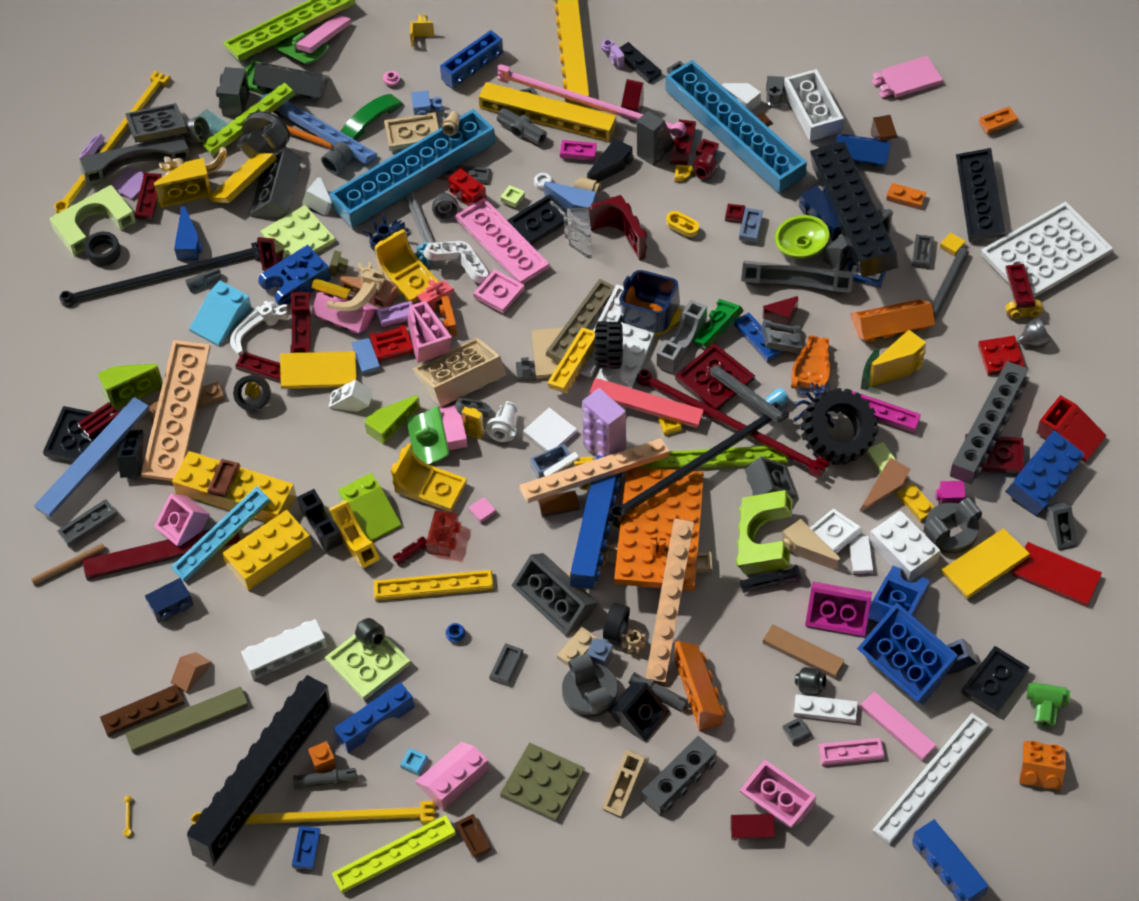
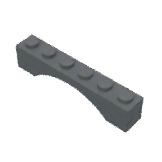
[79,134,189,185]
[741,260,854,293]

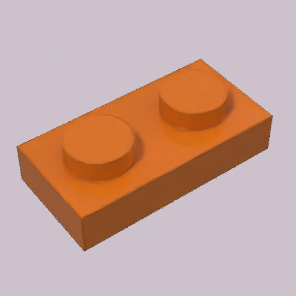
[978,106,1018,134]
[886,183,926,209]
[439,296,457,337]

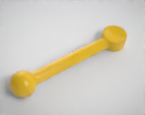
[123,796,132,838]

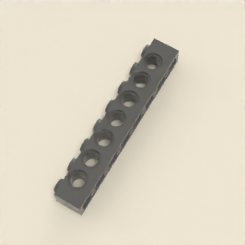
[950,361,1029,485]

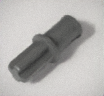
[185,268,222,291]

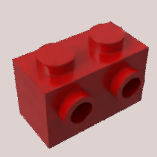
[448,168,487,206]

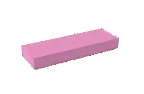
[819,738,885,766]

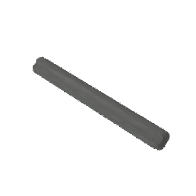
[932,247,969,318]
[710,365,783,422]

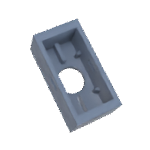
[530,444,570,479]

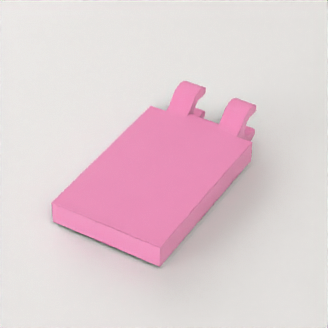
[872,56,943,98]

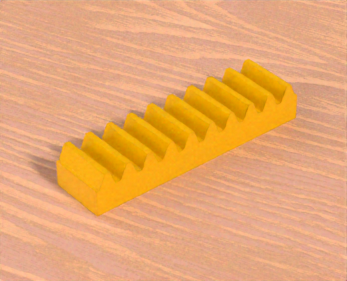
[547,328,595,394]

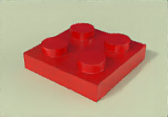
[978,335,1025,375]

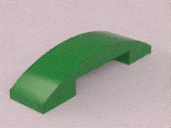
[340,94,403,140]

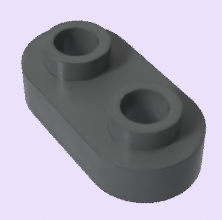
[455,398,491,418]

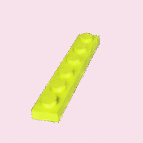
[332,815,456,894]

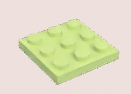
[261,205,335,260]
[325,634,411,701]

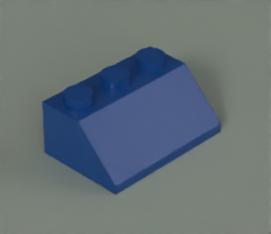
[836,133,892,167]

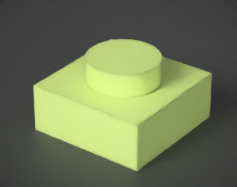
[500,185,525,208]

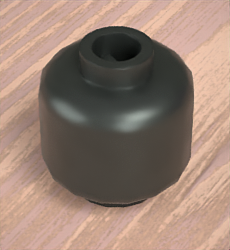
[355,618,385,648]
[795,667,827,695]

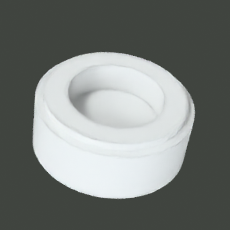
[534,173,552,191]

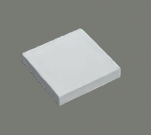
[523,408,577,452]
[810,508,862,553]

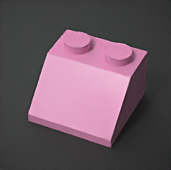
[154,493,210,546]

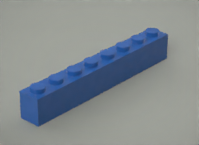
[570,456,622,589]

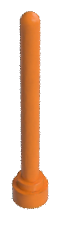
[262,125,334,149]

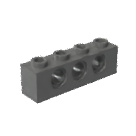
[641,736,717,816]

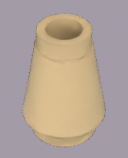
[441,111,460,136]

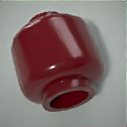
[692,153,718,179]

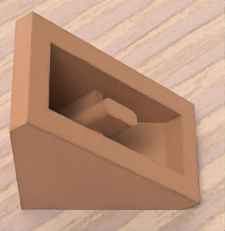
[171,652,212,693]

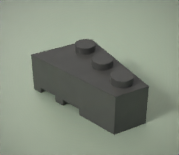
[637,111,674,166]

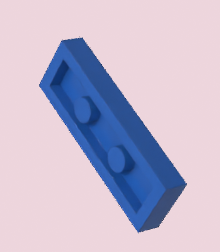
[734,312,782,362]

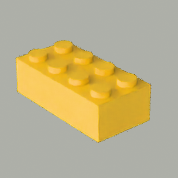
[222,510,312,591]

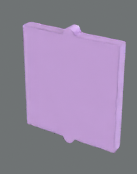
[111,166,144,201]

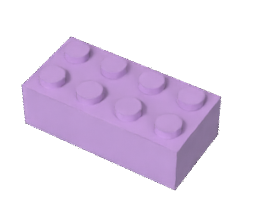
[582,388,626,457]

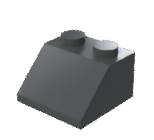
[744,456,797,499]

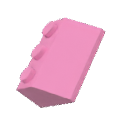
[311,292,380,334]
[415,742,490,810]
[740,760,816,828]

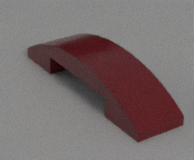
[290,292,311,353]

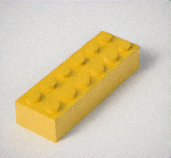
[172,451,296,523]

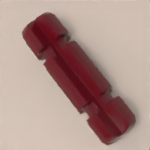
[393,536,428,565]

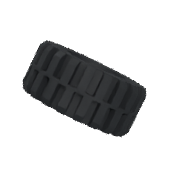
[801,388,878,465]

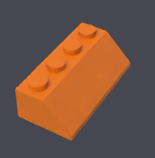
[850,298,935,342]
[675,641,725,731]

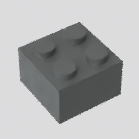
[216,67,250,117]

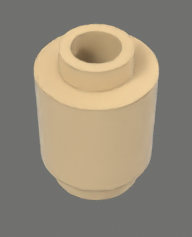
[574,177,601,197]

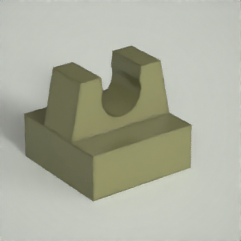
[329,250,349,276]

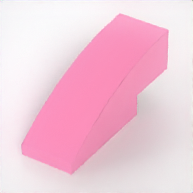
[439,403,467,450]

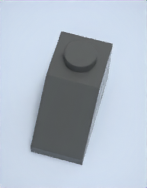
[1045,502,1077,549]

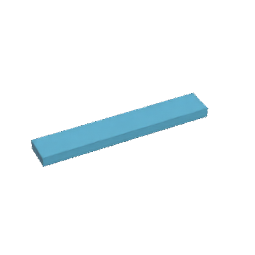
[171,486,271,582]

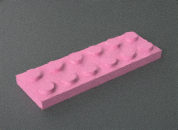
[456,198,549,284]

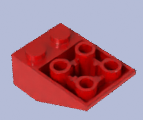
[1036,395,1107,462]

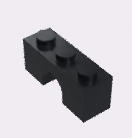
[297,489,343,552]

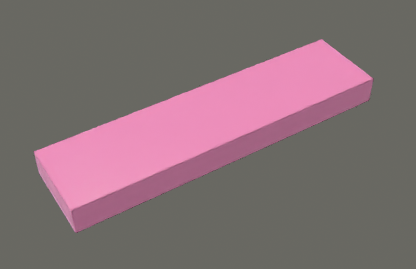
[296,15,351,53]
[860,692,936,761]

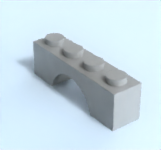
[657,300,707,373]

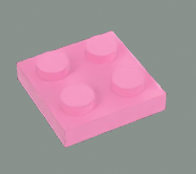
[473,269,525,314]

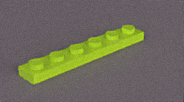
[202,83,295,156]

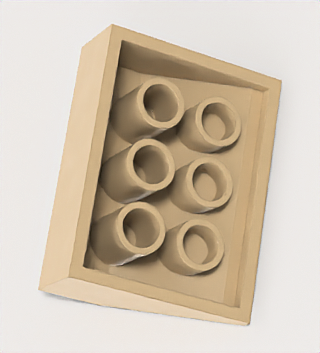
[412,337,506,407]

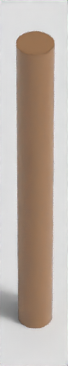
[31,543,106,585]

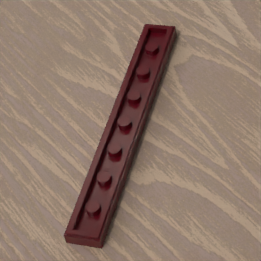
[82,529,241,580]

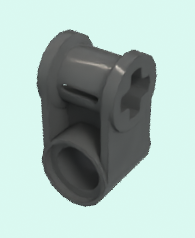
[766,76,785,108]

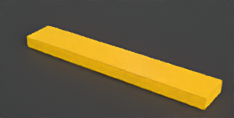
[373,570,494,601]

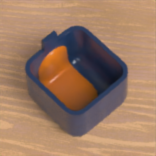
[619,270,680,333]

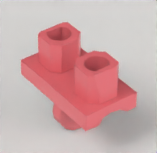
[417,279,455,310]

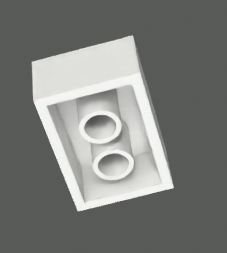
[869,510,940,582]

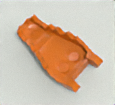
[791,335,830,389]

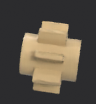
[622,629,645,654]

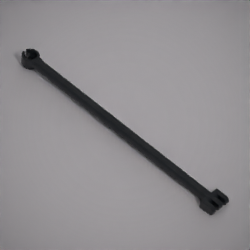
[59,242,260,307]
[610,402,790,523]

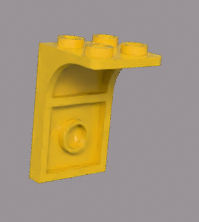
[375,229,439,304]
[391,443,467,513]

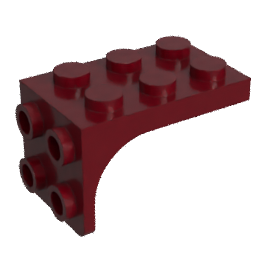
[588,195,647,260]

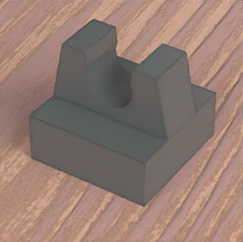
[516,357,536,382]

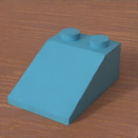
[189,281,252,347]

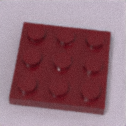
[675,343,755,410]

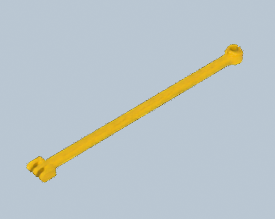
[54,71,171,214]
[191,801,436,825]

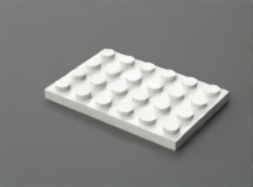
[980,202,1113,298]

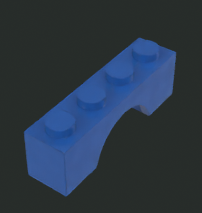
[333,682,415,753]

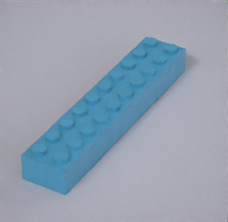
[666,60,807,193]
[329,109,496,228]

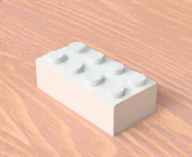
[784,69,844,141]

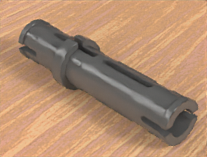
[628,672,689,711]
[293,768,357,789]

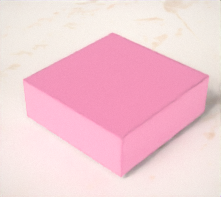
[469,497,496,524]

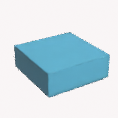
[400,748,429,776]

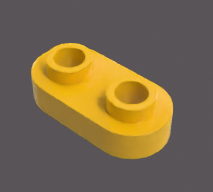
[666,211,699,237]
[1005,299,1043,319]

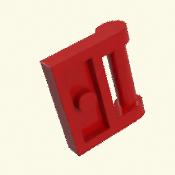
[369,325,414,362]

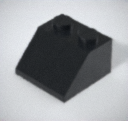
[608,681,669,741]

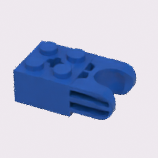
[258,244,331,306]
[868,565,930,622]

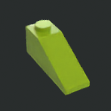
[364,395,420,445]

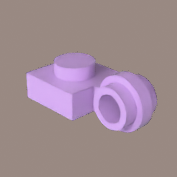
[601,39,624,69]

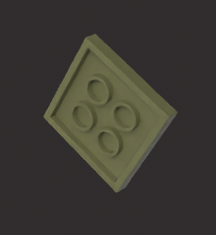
[500,742,585,822]

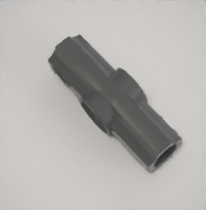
[496,108,547,145]

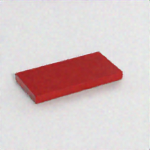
[1012,542,1102,607]

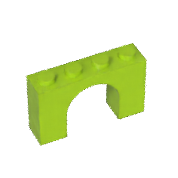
[736,490,793,575]

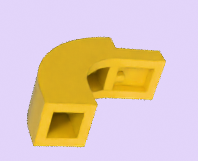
[329,500,380,568]

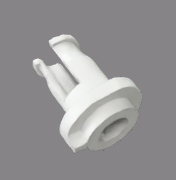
[486,401,518,442]

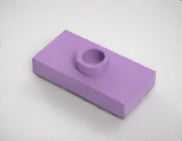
[376,301,413,328]

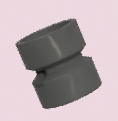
[321,141,354,175]

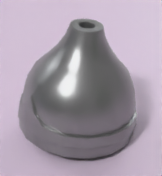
[182,117,210,143]
[432,193,459,221]
[1018,318,1050,346]

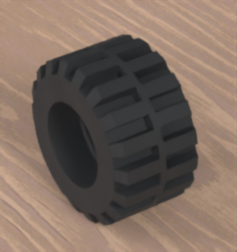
[594,321,623,369]

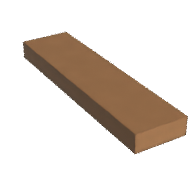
[763,624,844,679]

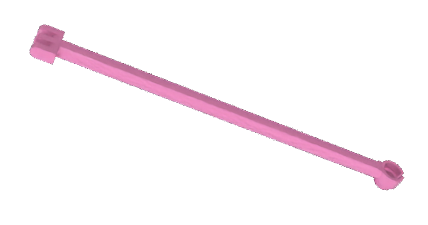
[498,65,686,138]

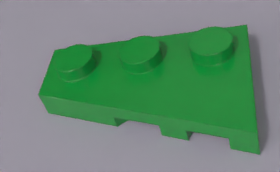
[693,299,744,349]

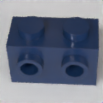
[145,578,194,623]

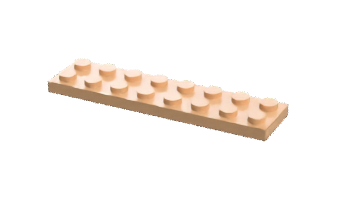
[141,340,211,481]

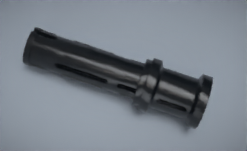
[740,564,801,593]

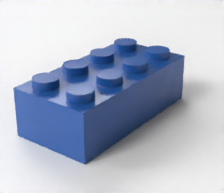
[1005,430,1085,516]

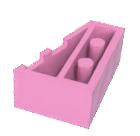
[408,301,452,363]

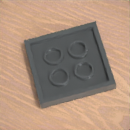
[125,103,187,143]

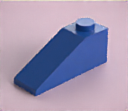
[174,207,203,260]

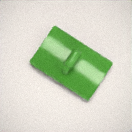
[273,32,330,64]
[406,406,449,465]

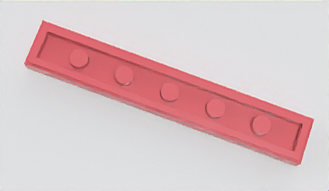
[589,378,704,428]

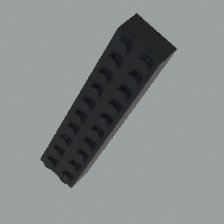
[810,141,898,278]
[187,675,331,867]

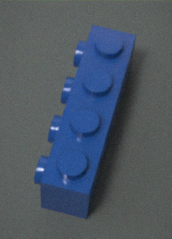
[440,30,503,89]
[912,819,989,901]

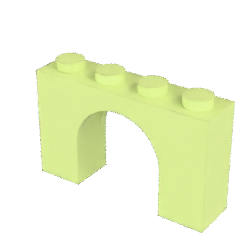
[49,185,136,256]

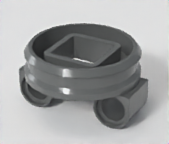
[237,111,290,159]
[923,498,982,554]
[562,653,617,717]

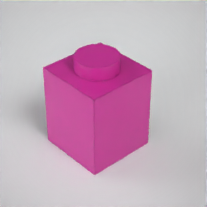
[935,481,966,504]

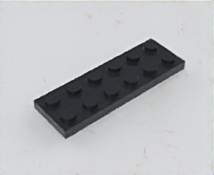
[956,148,1005,242]

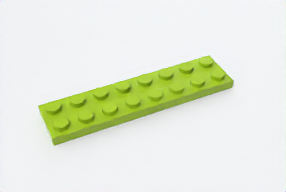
[223,0,356,61]

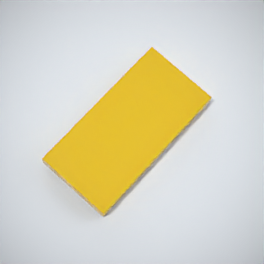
[208,153,277,203]
[280,351,356,389]
[942,528,1030,599]

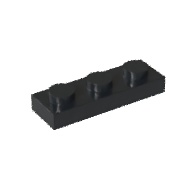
[619,42,662,84]

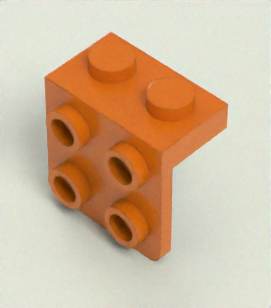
[1019,741,1066,791]

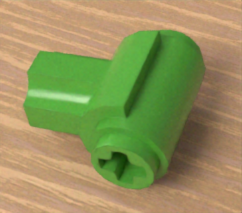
[1026,682,1071,728]

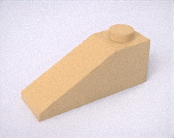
[782,519,840,570]
[602,750,650,817]

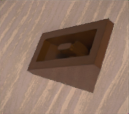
[871,115,897,141]

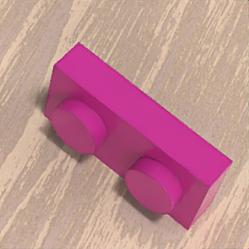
[560,140,597,161]

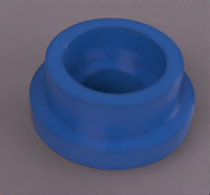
[445,623,466,643]

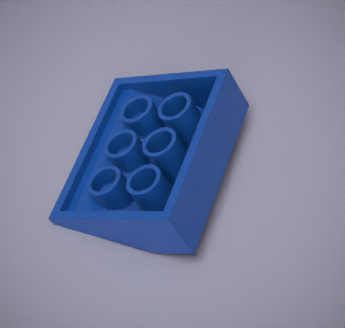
[857,602,959,705]

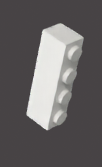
[241,619,327,680]

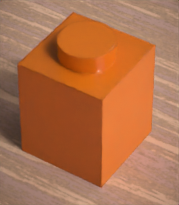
[308,741,337,773]

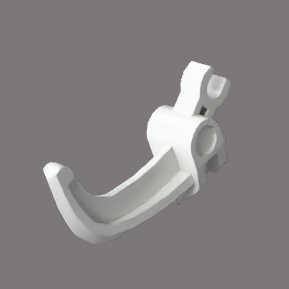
[230,301,289,356]

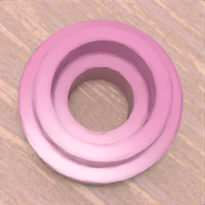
[383,71,400,87]

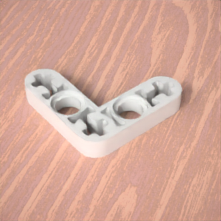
[423,241,488,283]

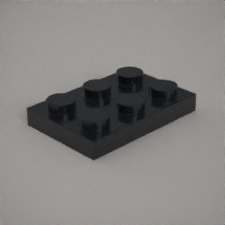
[507,194,572,245]
[961,646,1030,715]

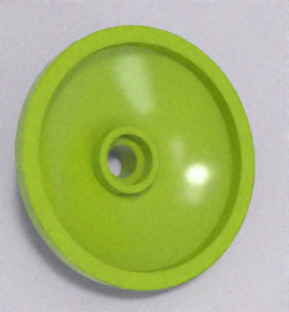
[775,215,830,259]

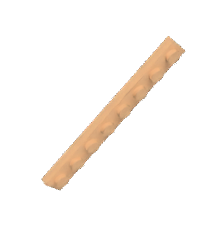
[520,438,670,503]
[646,518,694,682]

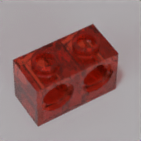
[426,510,461,557]

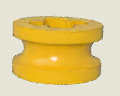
[245,382,261,398]

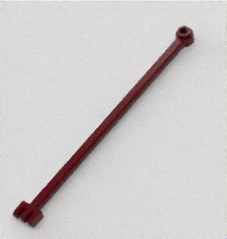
[637,369,830,479]

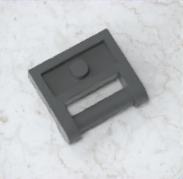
[762,319,803,354]

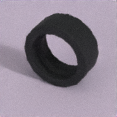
[85,231,121,266]
[233,375,271,411]
[603,603,630,643]

